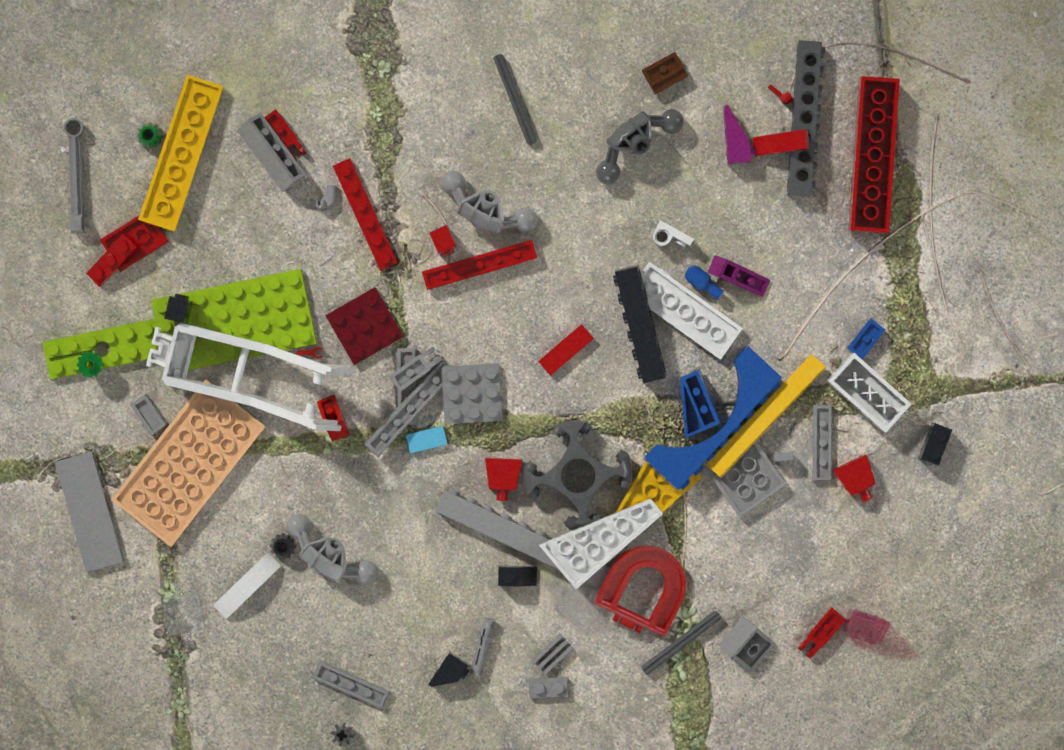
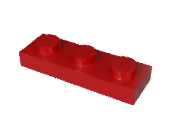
[86,233,139,287]

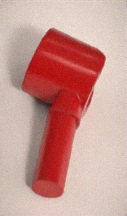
[768,84,793,105]
[296,347,323,358]

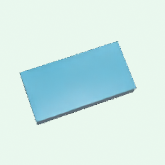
[406,426,448,453]

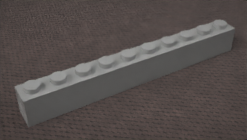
[435,488,613,589]

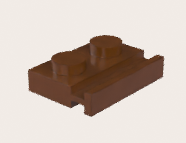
[642,52,689,95]

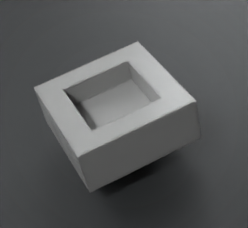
[772,452,793,465]

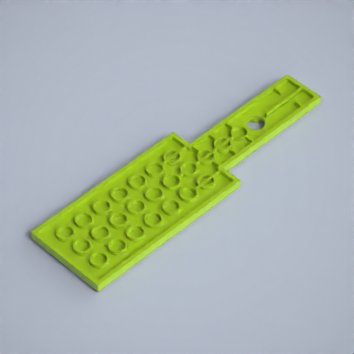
[42,269,317,379]

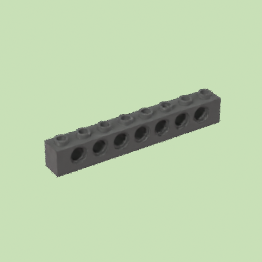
[787,40,825,197]

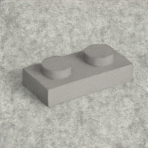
[529,677,568,698]

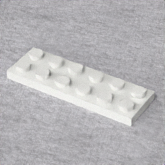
[641,262,743,360]

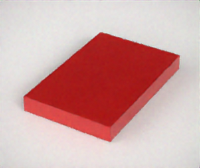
[100,215,169,272]

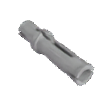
[470,618,495,676]

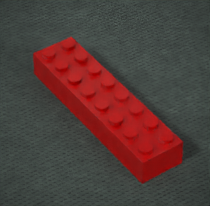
[848,76,900,234]

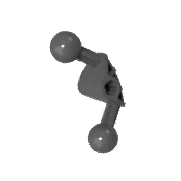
[596,109,684,184]

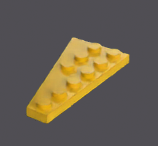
[615,462,703,513]

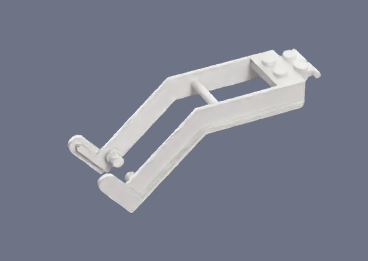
[146,323,356,431]

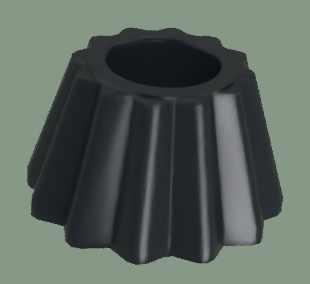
[270,533,296,560]

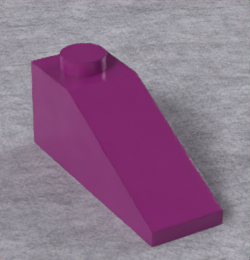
[723,105,754,164]
[707,255,770,297]

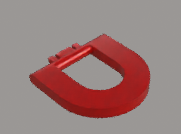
[594,545,686,637]

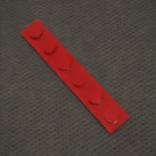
[333,158,398,271]
[422,240,538,290]

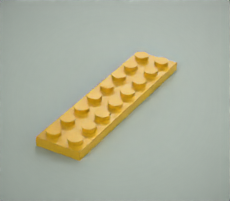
[138,74,224,232]

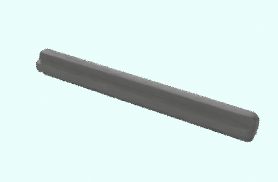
[493,54,537,145]
[641,611,721,675]

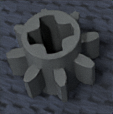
[330,722,355,747]

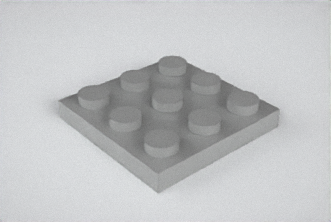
[441,363,502,424]
[706,441,787,518]

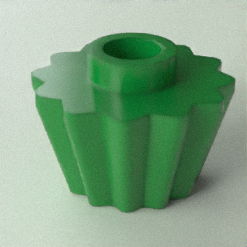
[137,122,163,149]
[76,351,103,378]

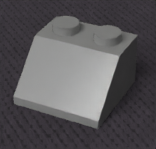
[719,616,775,672]

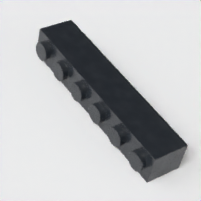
[613,264,667,383]

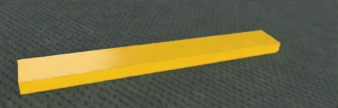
[706,354,826,478]

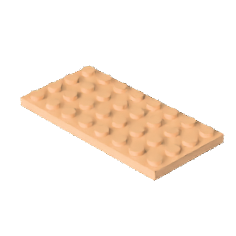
[111,379,266,547]

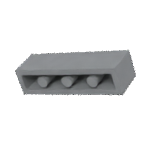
[237,113,306,192]

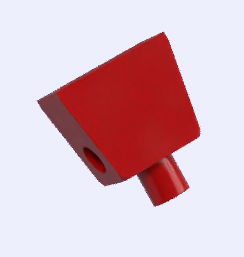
[832,454,876,503]
[485,458,522,501]

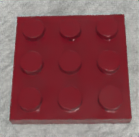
[325,287,404,365]

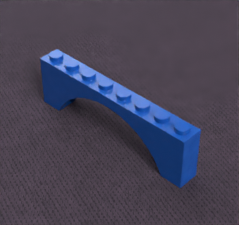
[643,346,782,490]

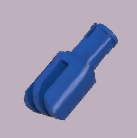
[685,265,724,300]

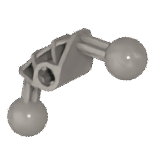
[441,171,538,234]
[286,515,378,585]

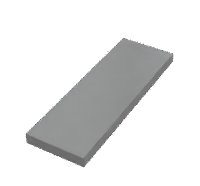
[55,451,124,573]

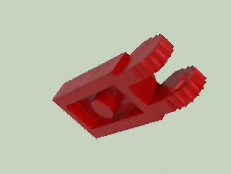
[264,109,307,161]
[798,607,846,659]

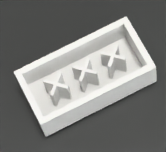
[826,353,911,433]

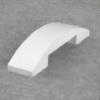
[213,552,281,619]

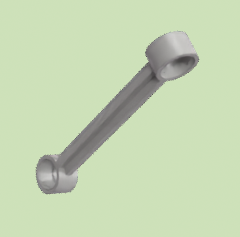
[64,118,85,233]

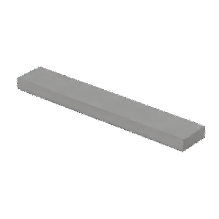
[364,360,448,457]

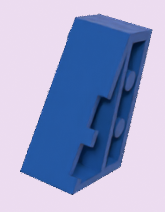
[680,369,722,438]

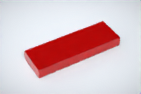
[753,129,809,157]
[538,324,594,376]

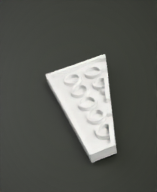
[538,499,663,589]

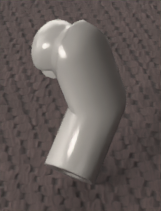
[316,185,336,211]

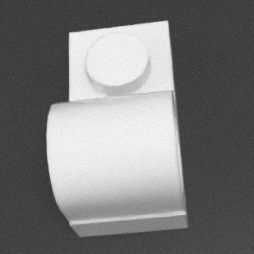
[652,220,694,248]

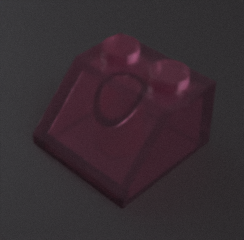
[843,608,891,645]

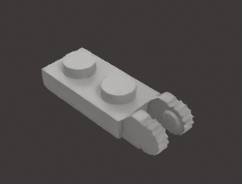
[389,347,442,392]

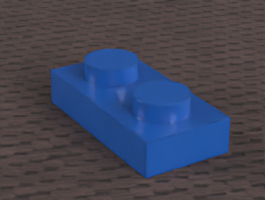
[847,318,885,359]

